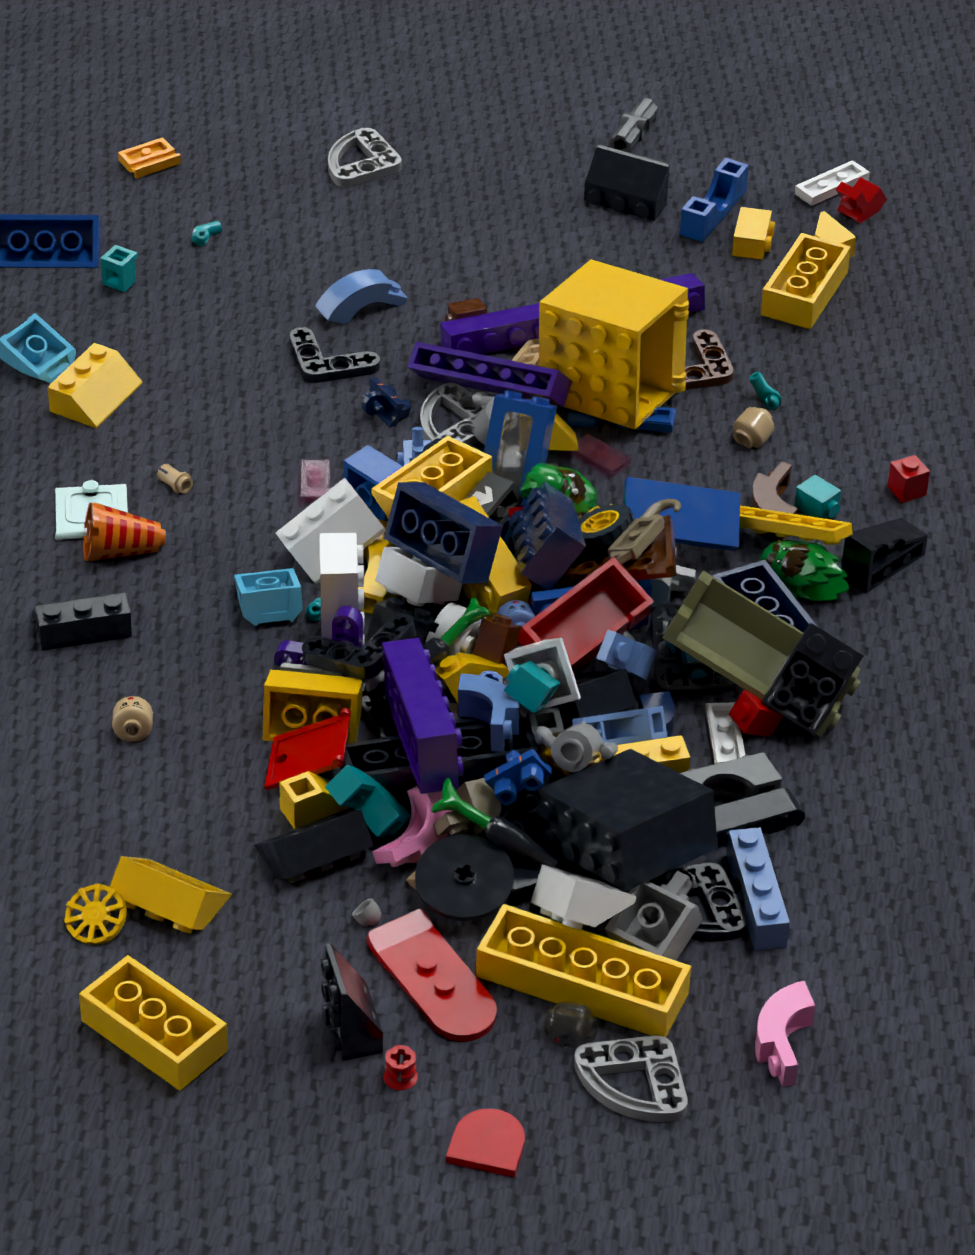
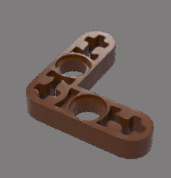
[684,329,734,390]

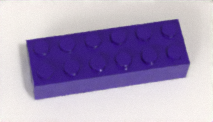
[382,638,463,794]

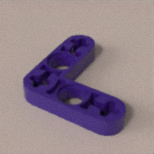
[274,606,363,678]

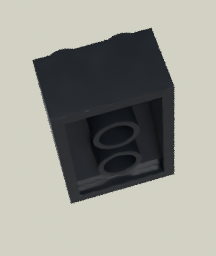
[552,669,637,724]

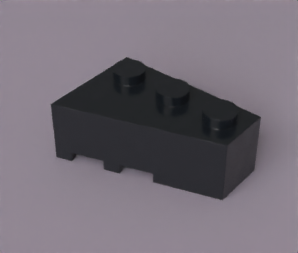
[841,518,928,593]

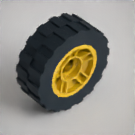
[578,504,635,560]

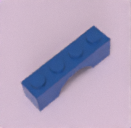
[680,158,749,242]

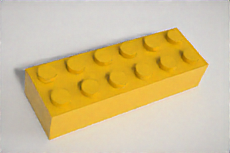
[476,904,691,1037]

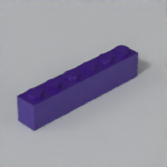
[407,342,572,407]

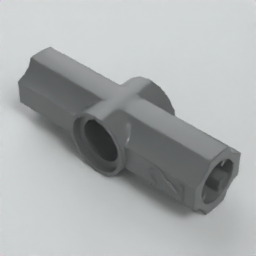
[610,98,658,152]

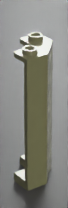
[662,571,861,736]

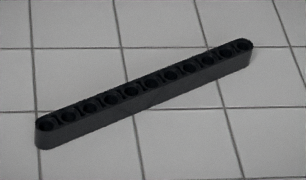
[500,788,805,909]

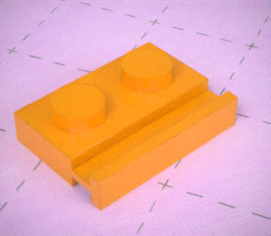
[118,137,181,178]

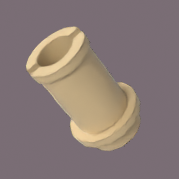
[157,464,193,494]

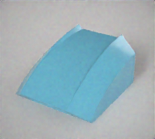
[0,313,76,383]
[234,568,303,626]

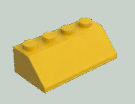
[371,436,492,519]

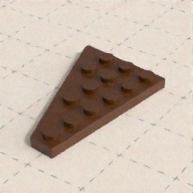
[528,515,677,589]

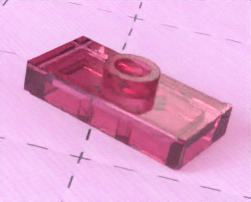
[569,434,631,477]
[300,460,330,503]

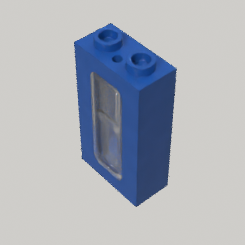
[484,390,557,501]

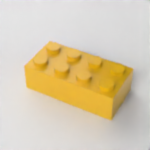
[761,233,851,329]
[459,496,532,618]
[79,955,228,1091]

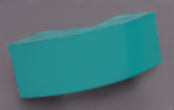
[325,765,411,839]

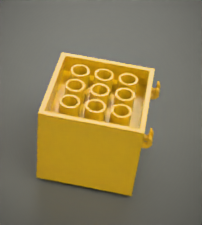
[539,259,689,429]

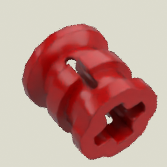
[383,1045,418,1090]

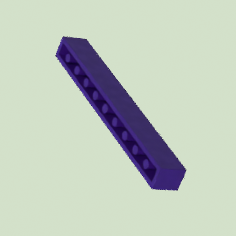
[440,273,705,354]

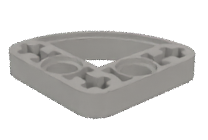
[328,128,402,187]
[420,383,483,446]
[574,1035,688,1122]

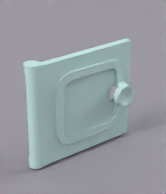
[55,480,128,541]

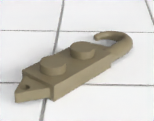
[608,499,681,564]

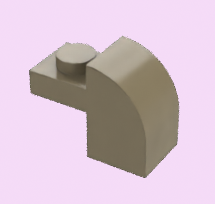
[433,778,501,836]

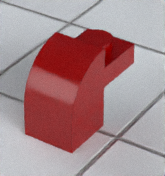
[835,177,887,223]

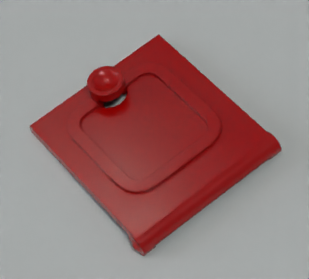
[264,708,351,791]

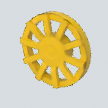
[64,883,127,945]

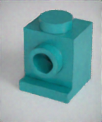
[100,245,138,292]

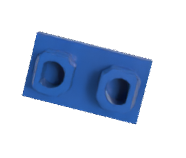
[484,749,552,806]

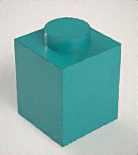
[794,475,841,519]
[504,660,560,713]

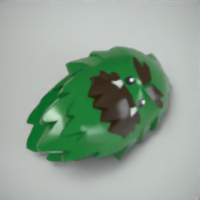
[520,463,598,514]
[758,539,849,602]

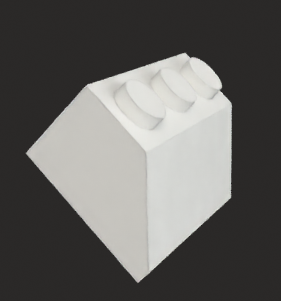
[276,478,386,584]
[531,864,636,930]

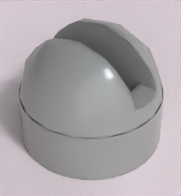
[352,898,381,927]

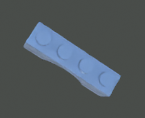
[726,827,790,951]

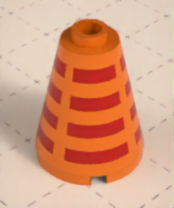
[83,502,166,562]

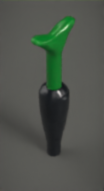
[423,598,490,667]
[431,778,559,868]

